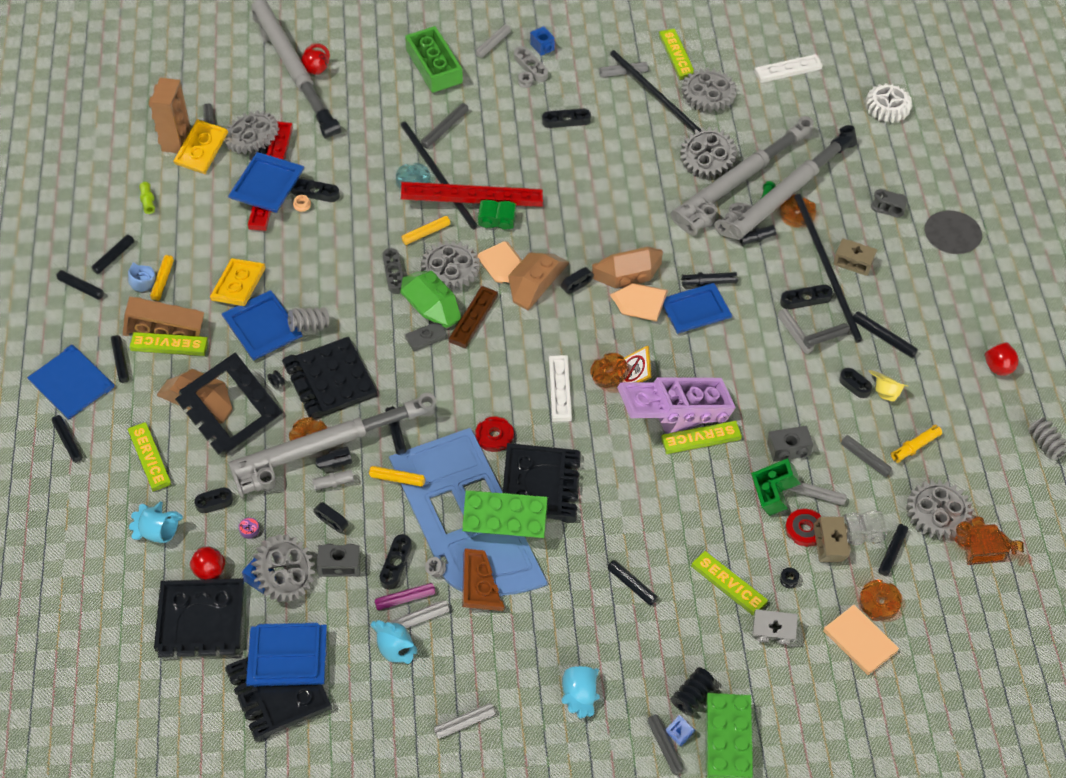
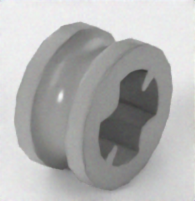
[518,71,533,88]
[425,557,446,577]

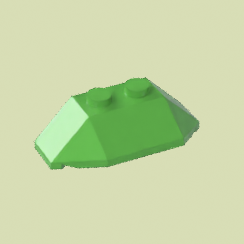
[400,271,461,328]

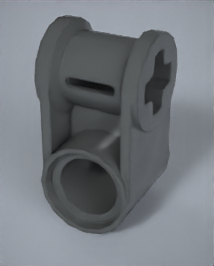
[871,189,907,217]

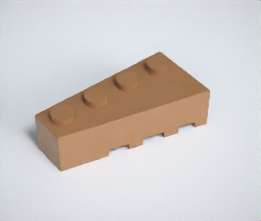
[122,296,204,337]

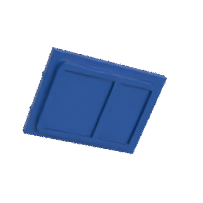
[663,283,732,334]

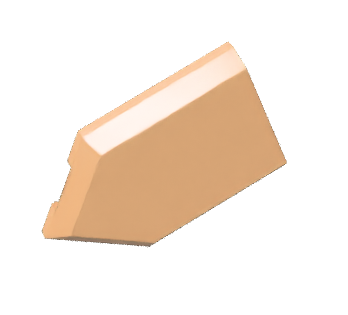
[477,241,522,283]
[610,283,668,322]

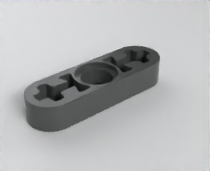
[382,248,403,294]

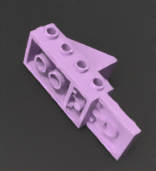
[617,377,736,434]

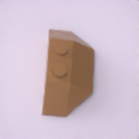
[592,247,663,289]
[508,253,569,311]
[157,369,233,424]

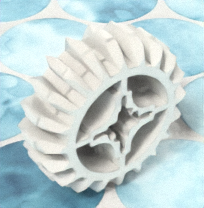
[865,83,912,124]

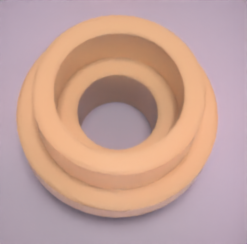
[293,195,311,212]

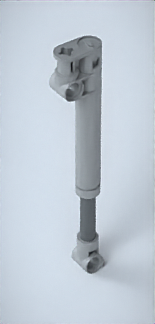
[671,116,814,236]
[228,392,436,498]

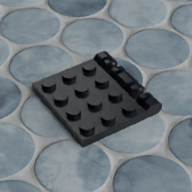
[282,336,378,420]
[502,443,581,523]
[225,657,332,742]

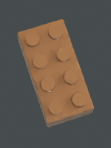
[149,77,191,153]

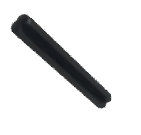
[853,311,918,358]

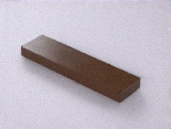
[449,286,498,349]

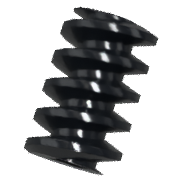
[670,667,715,715]

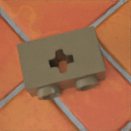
[833,238,877,276]
[813,517,851,562]

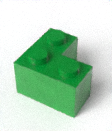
[751,458,801,516]

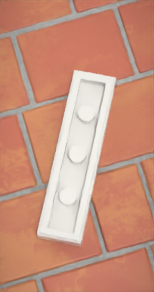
[754,54,823,83]
[549,355,572,422]

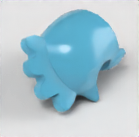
[129,501,183,543]
[370,620,417,664]
[562,666,600,719]

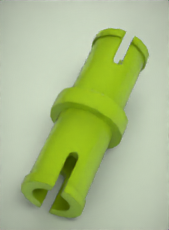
[139,182,155,214]

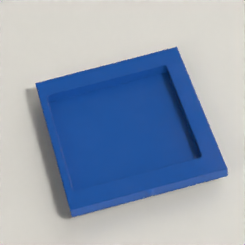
[228,152,305,213]
[221,290,303,361]
[246,623,327,686]

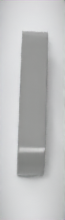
[514,46,548,82]

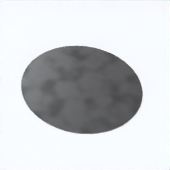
[925,210,982,254]

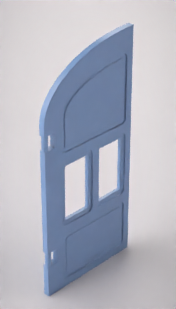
[389,428,547,596]

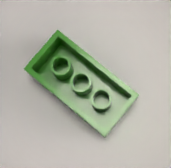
[405,26,463,93]
[462,490,548,538]
[705,693,753,778]

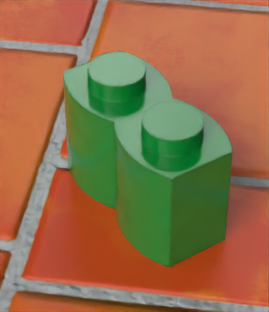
[478,200,516,230]

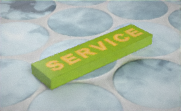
[659,28,694,80]
[129,332,208,356]
[661,421,742,454]
[127,422,172,492]
[691,551,768,616]

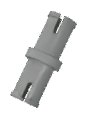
[312,469,354,491]

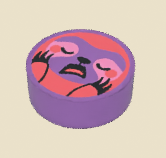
[239,518,260,539]

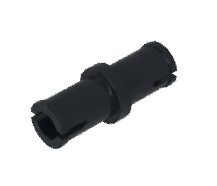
[739,225,777,246]

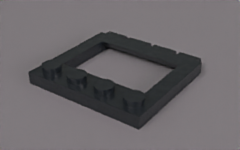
[175,352,283,455]

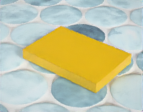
[173,119,228,174]
[210,258,266,306]

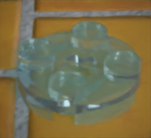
[396,163,431,190]

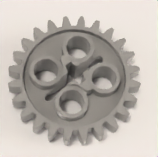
[681,68,737,113]
[224,110,279,155]
[680,127,737,179]
[421,240,480,291]
[906,479,973,540]
[251,534,315,602]

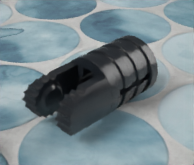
[315,446,352,469]

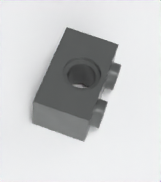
[767,426,813,462]
[317,544,361,577]

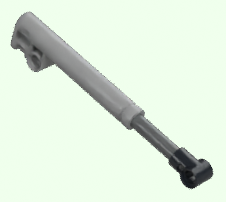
[252,0,341,139]
[715,125,857,240]

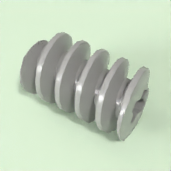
[288,307,329,332]
[1028,417,1066,460]

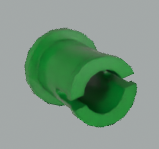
[760,181,776,199]

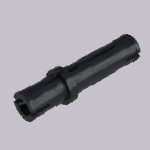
[681,272,738,287]

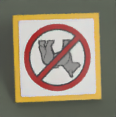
[618,346,652,384]

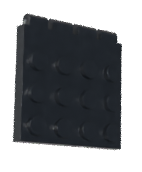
[154,578,245,658]

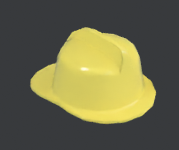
[868,370,909,402]

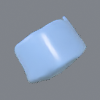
[128,262,156,292]

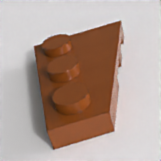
[462,549,505,611]

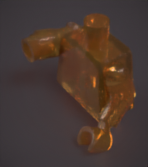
[955,517,1024,565]

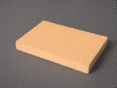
[823,605,899,675]

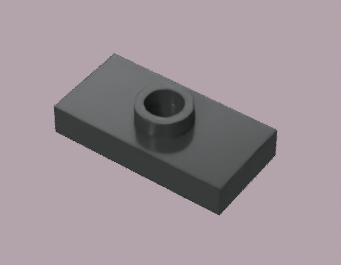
[405,322,447,352]

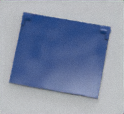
[27,345,115,420]

